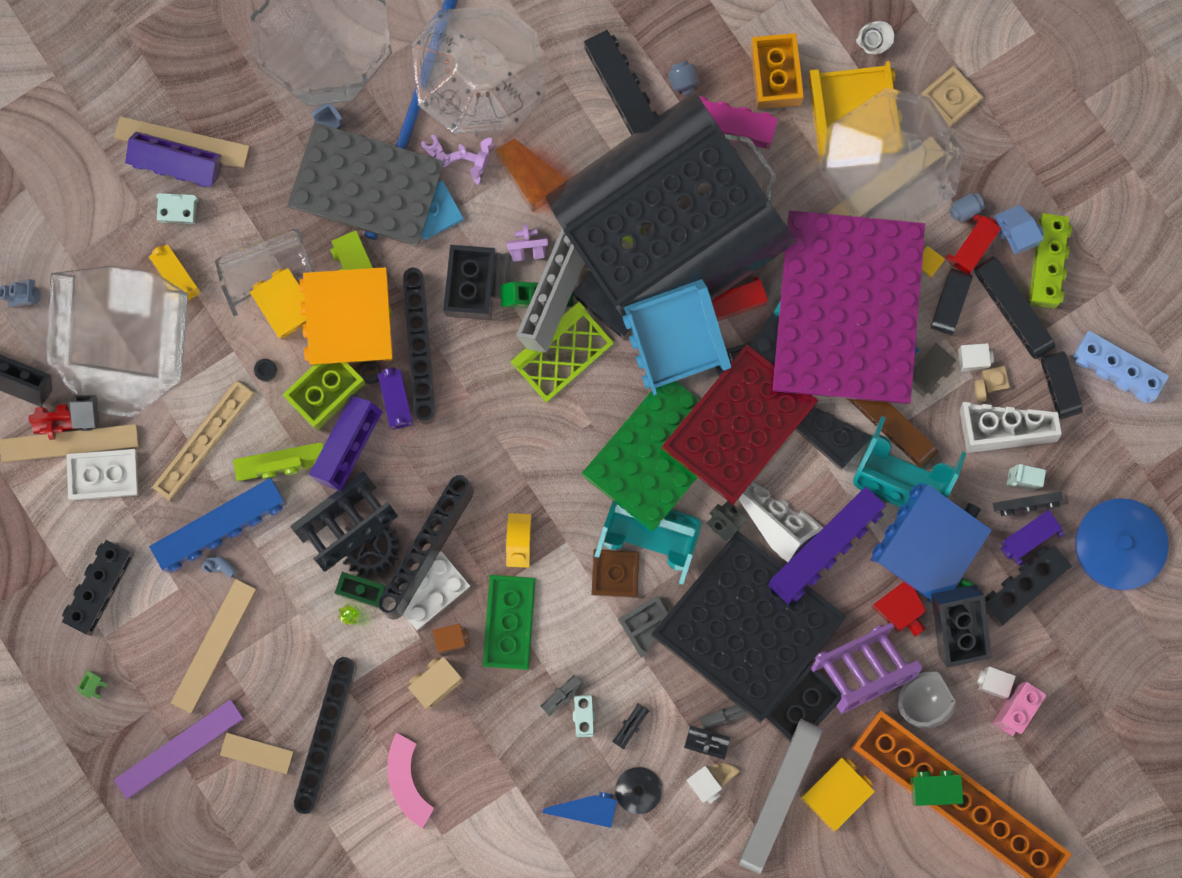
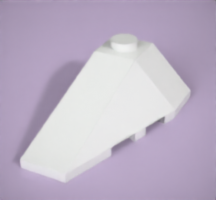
[739,482,823,562]

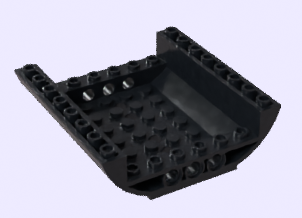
[546,91,798,316]

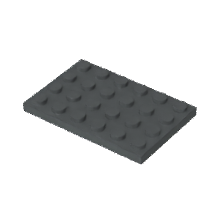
[287,122,444,247]

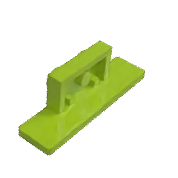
[233,442,323,482]

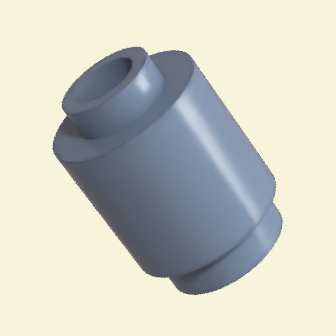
[949,193,985,223]

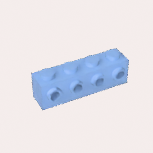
[1071,331,1169,403]

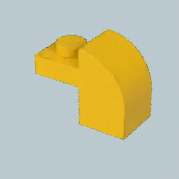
[506,513,531,568]

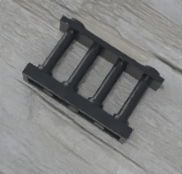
[290,471,398,572]

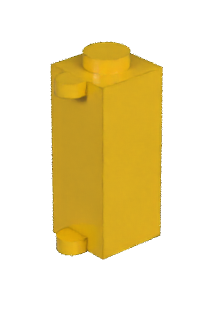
[149,244,201,305]

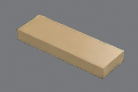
[220,733,294,774]

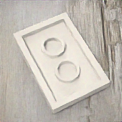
[66,449,139,501]
[395,551,471,631]

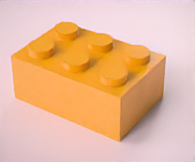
[750,33,804,110]

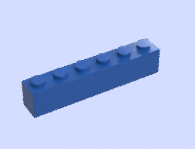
[149,478,286,573]

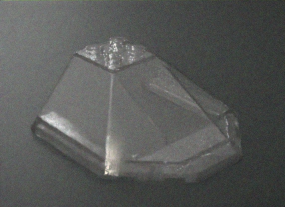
[46,266,188,417]

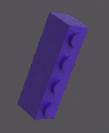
[125,131,221,187]
[309,395,383,492]

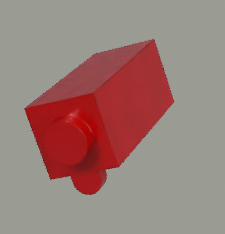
[945,214,1001,274]
[711,276,768,322]

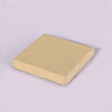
[920,65,984,128]

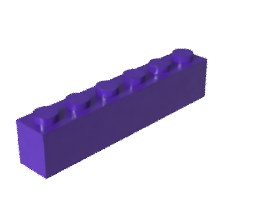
[768,486,886,605]

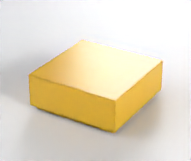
[922,246,945,278]

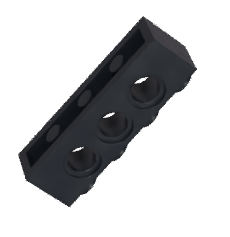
[985,545,1072,627]

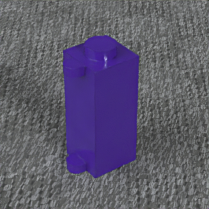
[378,367,414,430]
[1000,510,1064,566]

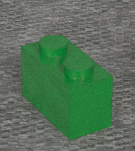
[911,770,963,806]

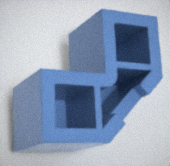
[993,205,1044,255]

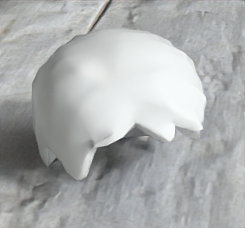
[856,21,894,55]

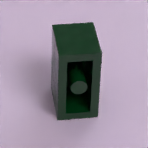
[334,572,387,610]

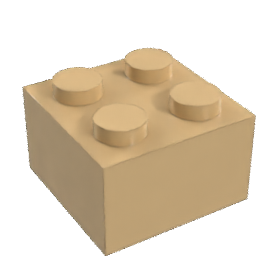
[408,657,464,711]

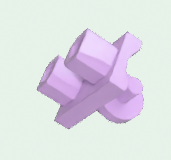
[507,223,548,261]

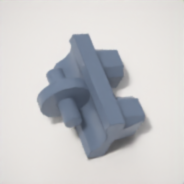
[0,279,41,308]

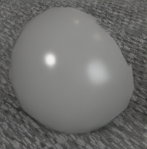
[898,672,957,729]

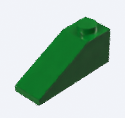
[500,282,573,308]

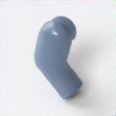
[202,556,238,578]

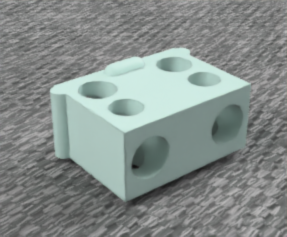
[156,193,199,224]
[1007,464,1046,491]
[573,695,595,738]

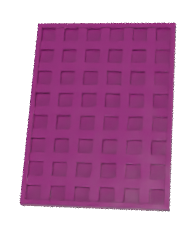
[772,210,925,404]

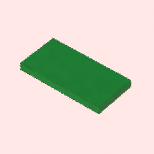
[482,575,536,670]

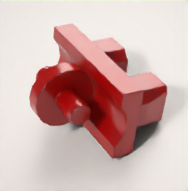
[28,404,75,440]

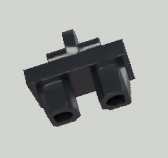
[684,725,731,760]

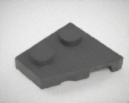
[618,596,668,658]

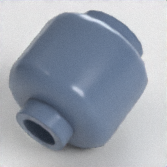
[668,61,700,95]

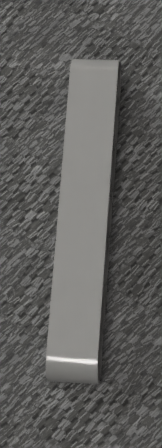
[738,719,823,874]

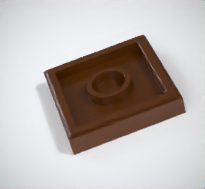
[591,549,639,598]

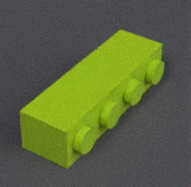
[330,230,394,317]

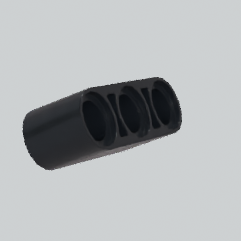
[930,268,973,336]
[1041,351,1083,419]

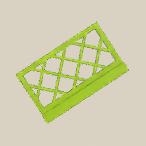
[509,302,614,403]

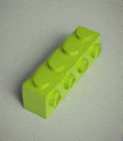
[1028,213,1072,309]

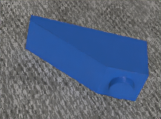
[542,792,617,828]

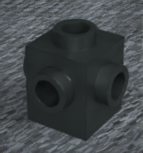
[706,501,748,542]

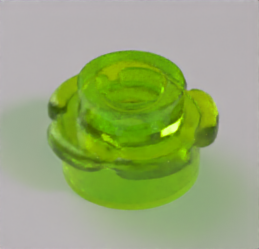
[338,604,360,625]

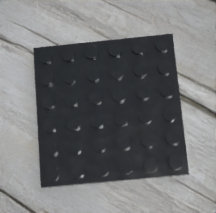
[651,531,847,724]

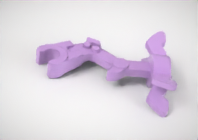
[421,134,494,185]

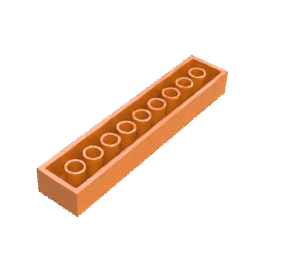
[850,710,1072,878]

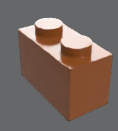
[432,623,470,656]

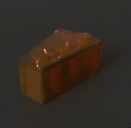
[496,138,567,212]

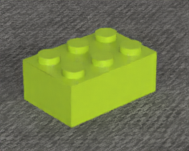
[282,362,366,431]

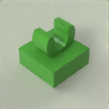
[76,670,107,699]

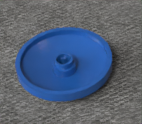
[1075,498,1169,591]

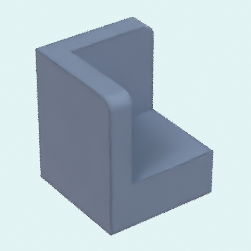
[311,100,345,129]

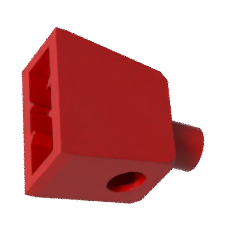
[871,581,926,637]

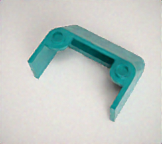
[853,416,967,507]
[594,501,702,585]

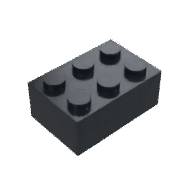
[443,244,498,320]
[931,584,992,668]
[765,664,842,743]

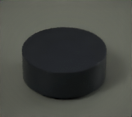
[254,359,277,382]
[358,361,381,384]

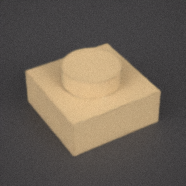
[981,366,1010,394]

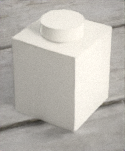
[958,343,994,372]
[977,667,1016,699]
[686,766,722,804]

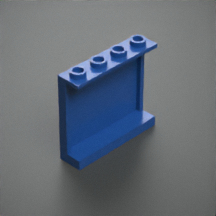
[870,483,992,603]

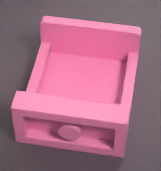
[992,682,1046,736]

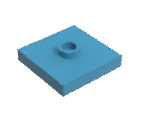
[421,180,464,241]

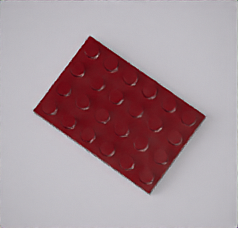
[661,344,818,505]

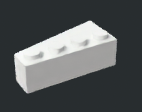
[959,402,1062,453]

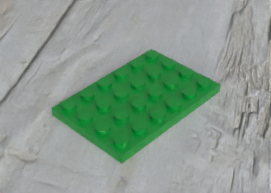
[581,381,700,532]

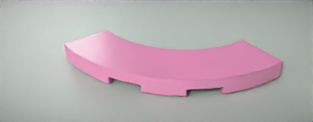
[387,733,434,829]

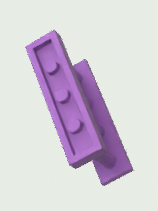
[811,623,923,714]

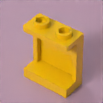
[250,268,306,340]
[800,758,875,831]

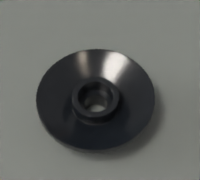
[615,767,662,814]

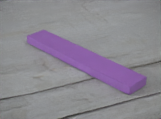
[114,699,244,799]

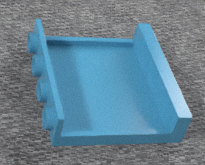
[622,279,731,395]

